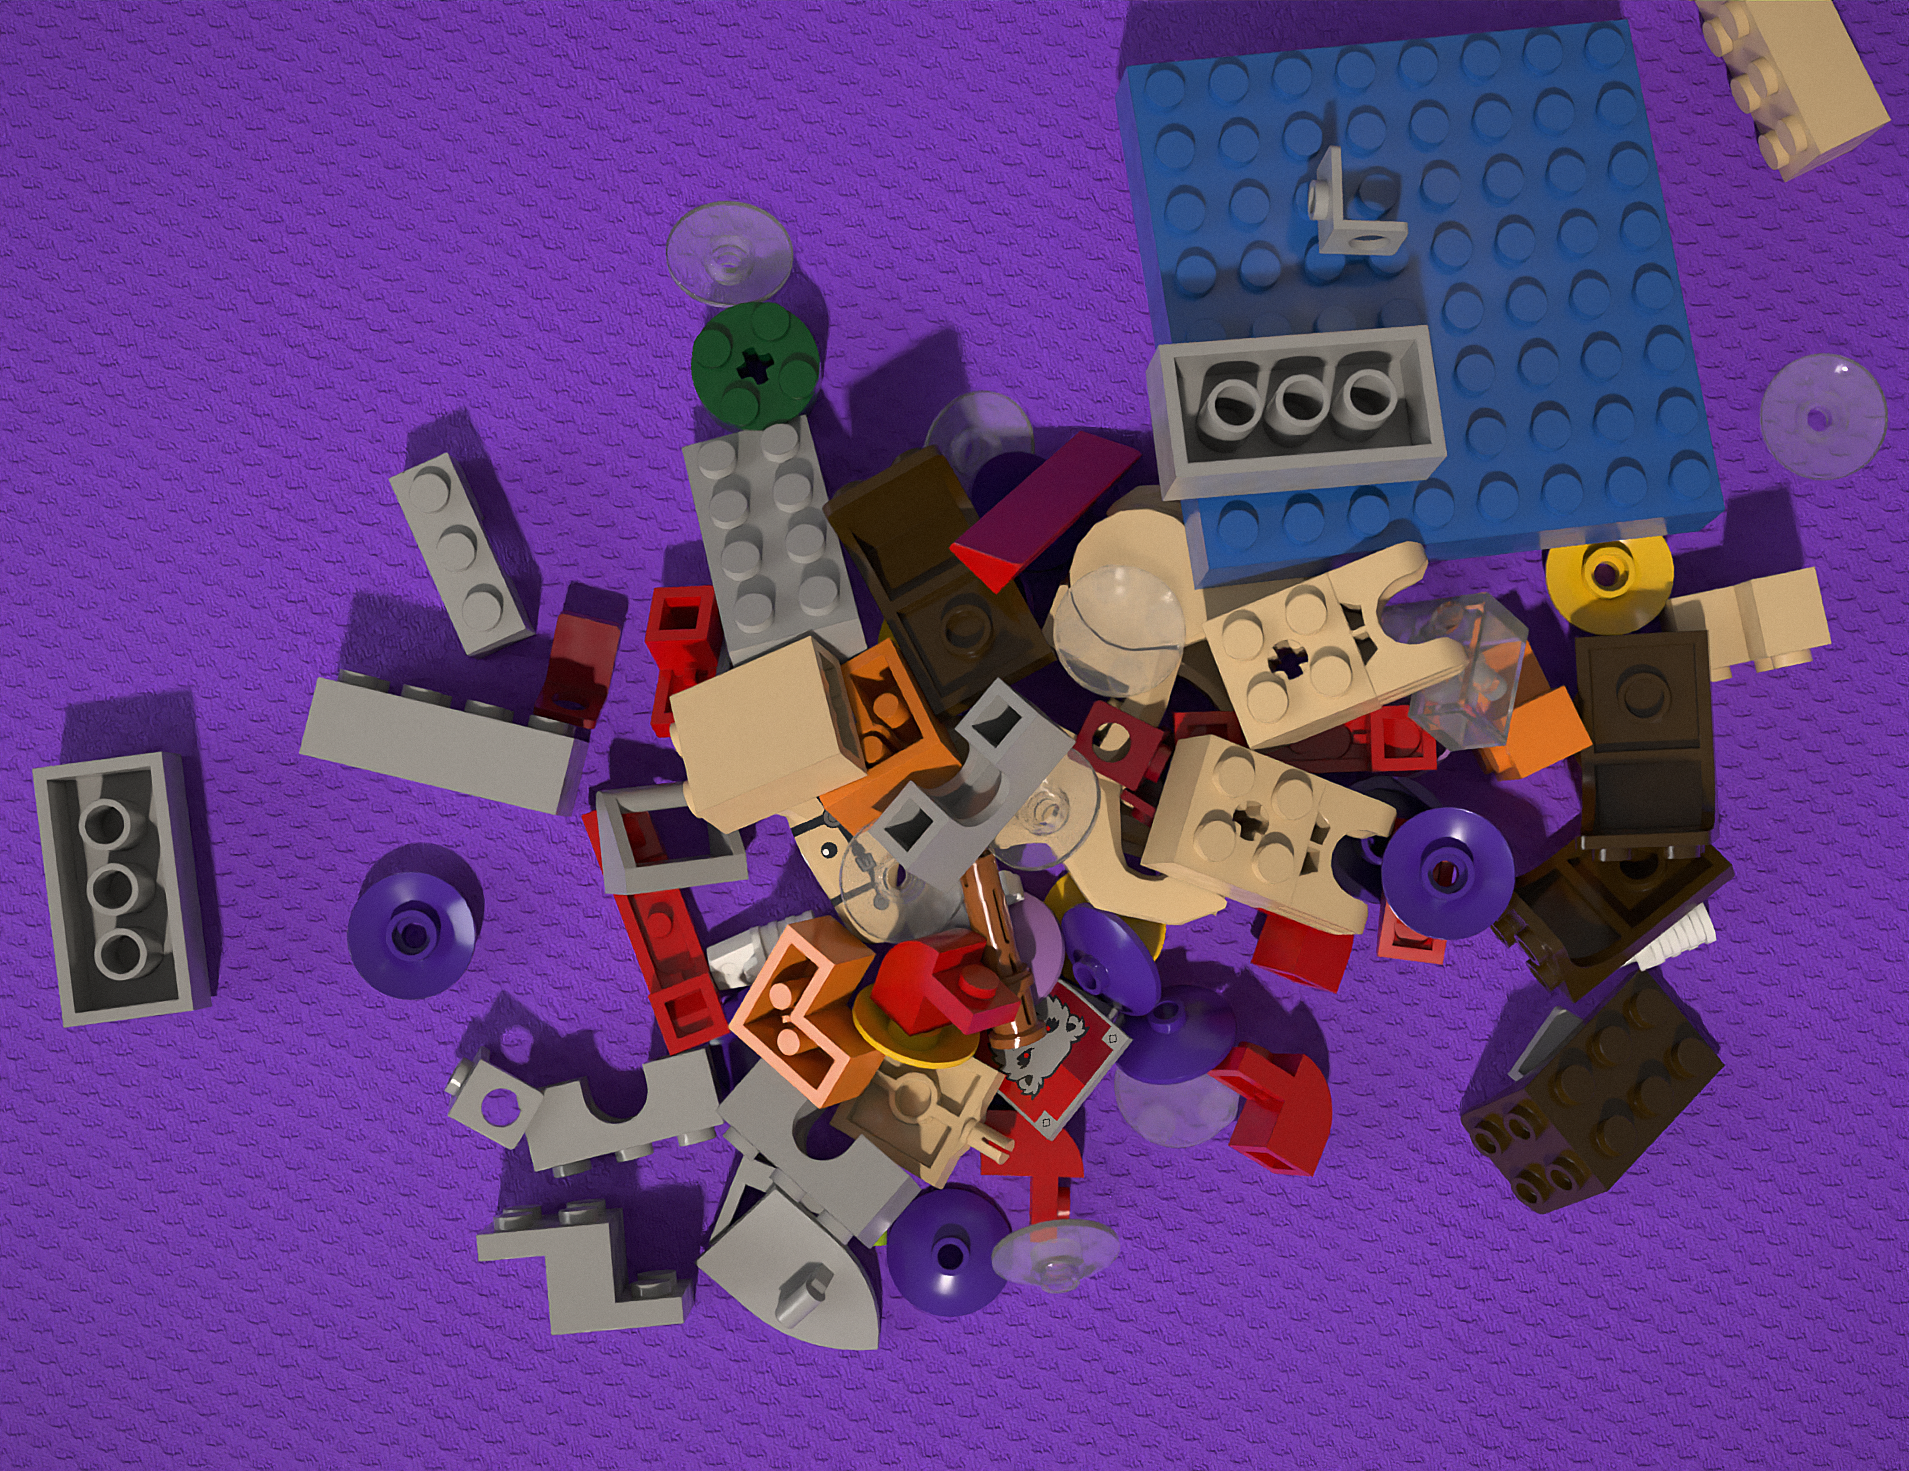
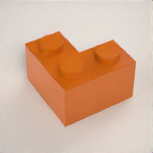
[1456,631,1593,782]
[819,637,964,836]
[728,915,886,1109]

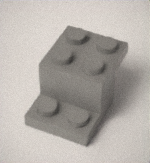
[476,1199,695,1335]

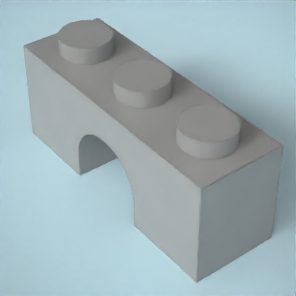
[388,452,536,660]
[867,677,1076,895]
[516,1044,726,1178]
[715,1058,922,1249]

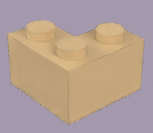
[1658,567,1832,682]

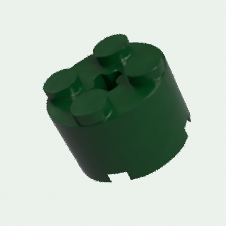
[691,302,823,433]

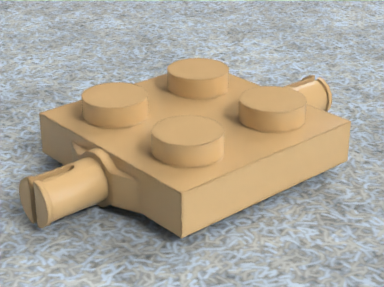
[829,1055,1015,1189]

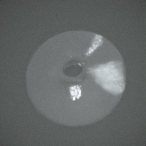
[666,201,793,308]
[1759,353,1888,481]
[924,390,1035,495]
[987,748,1101,871]
[839,818,964,944]
[991,1219,1120,1294]

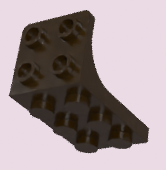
[822,444,1057,723]
[1575,630,1720,861]
[1489,838,1735,1004]
[1460,968,1725,1214]

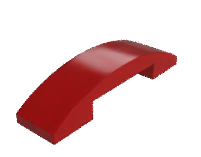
[1173,704,1437,773]
[581,809,732,1056]

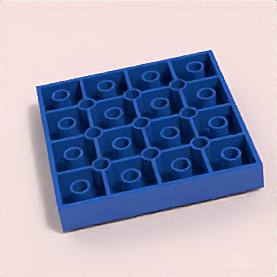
[1115,19,1725,590]

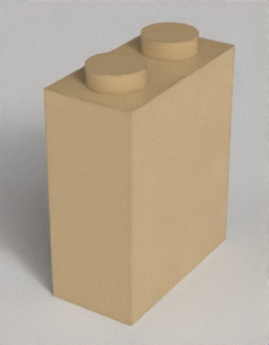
[669,636,868,834]

